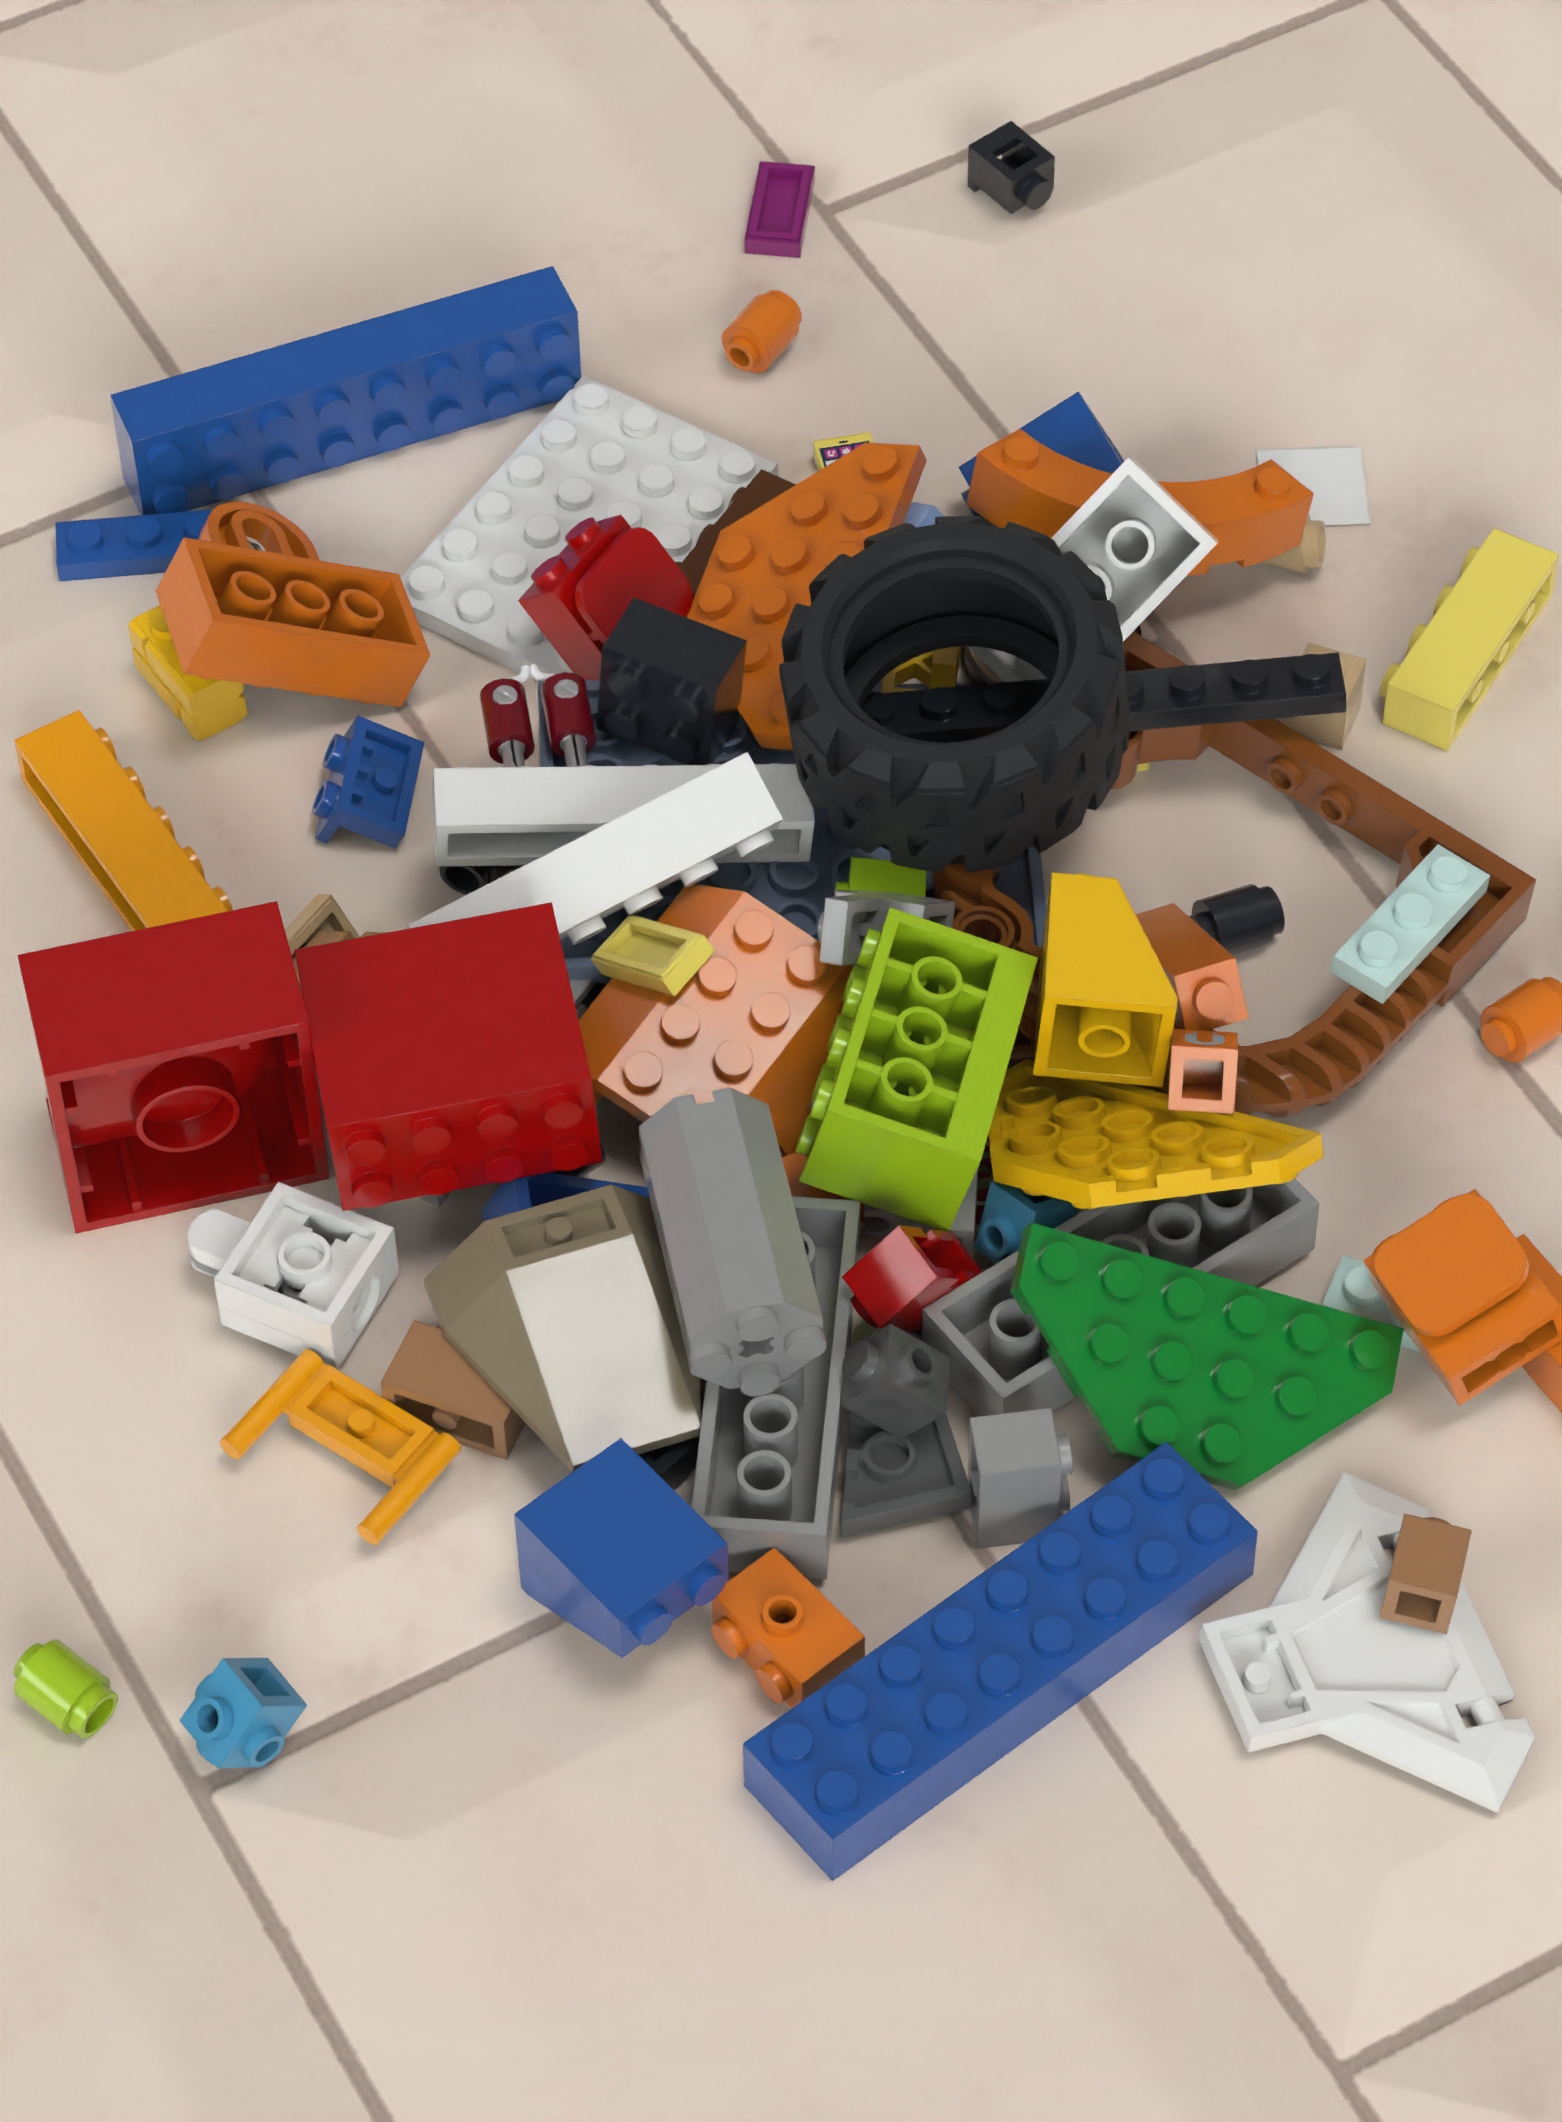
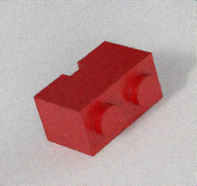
[842,1225,982,1332]

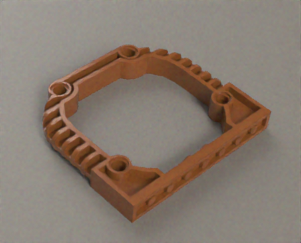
[931,632,1537,1118]

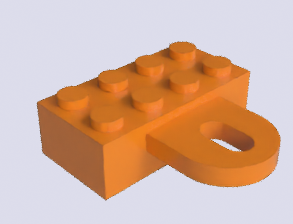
[156,502,431,708]

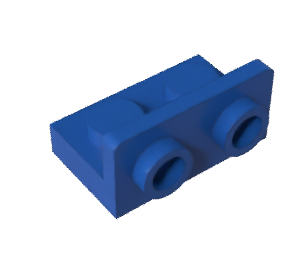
[312,716,425,848]

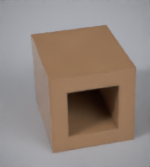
[1379,1513,1472,1634]

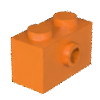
[711,1547,865,1708]

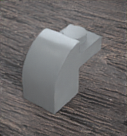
[817,890,955,966]

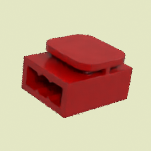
[518,515,693,680]

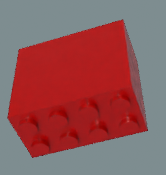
[294,902,603,1211]

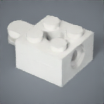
[187,1182,399,1370]

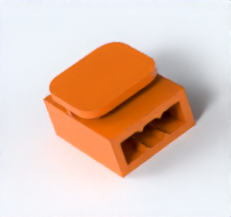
[1363,1189,1562,1406]

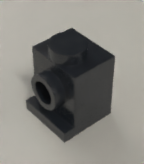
[967,121,1055,214]

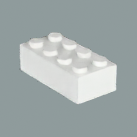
[967,456,1219,682]

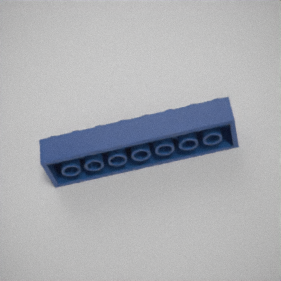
[110,266,581,515]
[743,1442,1258,1881]

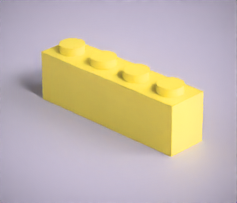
[1379,528,1559,751]

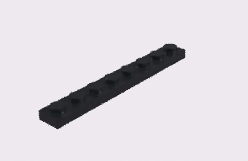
[861,652,1346,743]

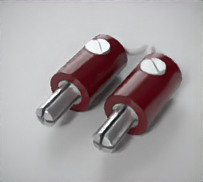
[480,664,596,767]

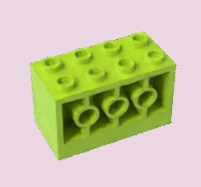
[795,907,1038,1231]

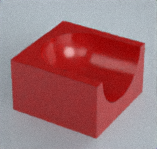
[17,901,330,1234]

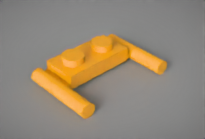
[220,1349,461,1545]

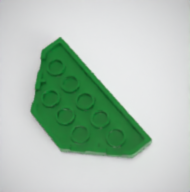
[1010,1223,1404,1490]

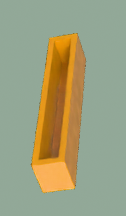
[14,710,233,931]

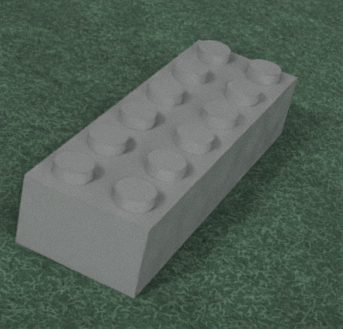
[922,1178,1319,1417]
[691,1196,861,1580]

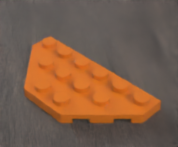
[687,442,927,750]

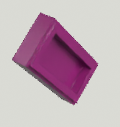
[745,161,815,258]

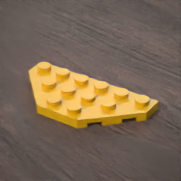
[989,1059,1324,1209]

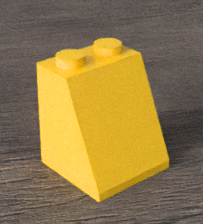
[1033,872,1178,1087]

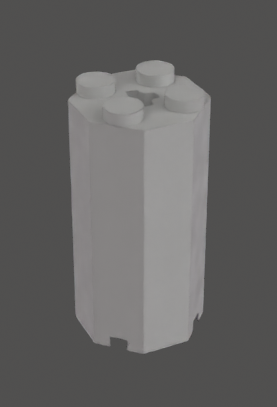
[639,1088,827,1396]

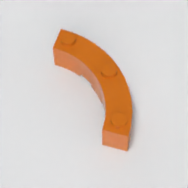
[966,429,1314,576]

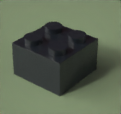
[596,598,747,765]

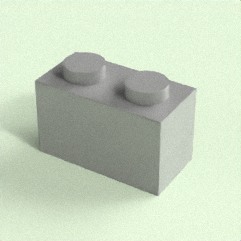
[968,1408,1072,1549]

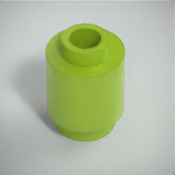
[13,1639,118,1739]

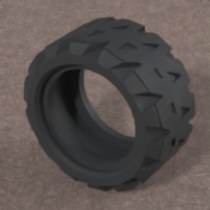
[779,516,1129,872]

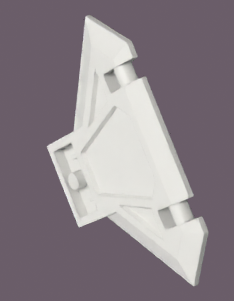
[1198,1472,1535,1813]

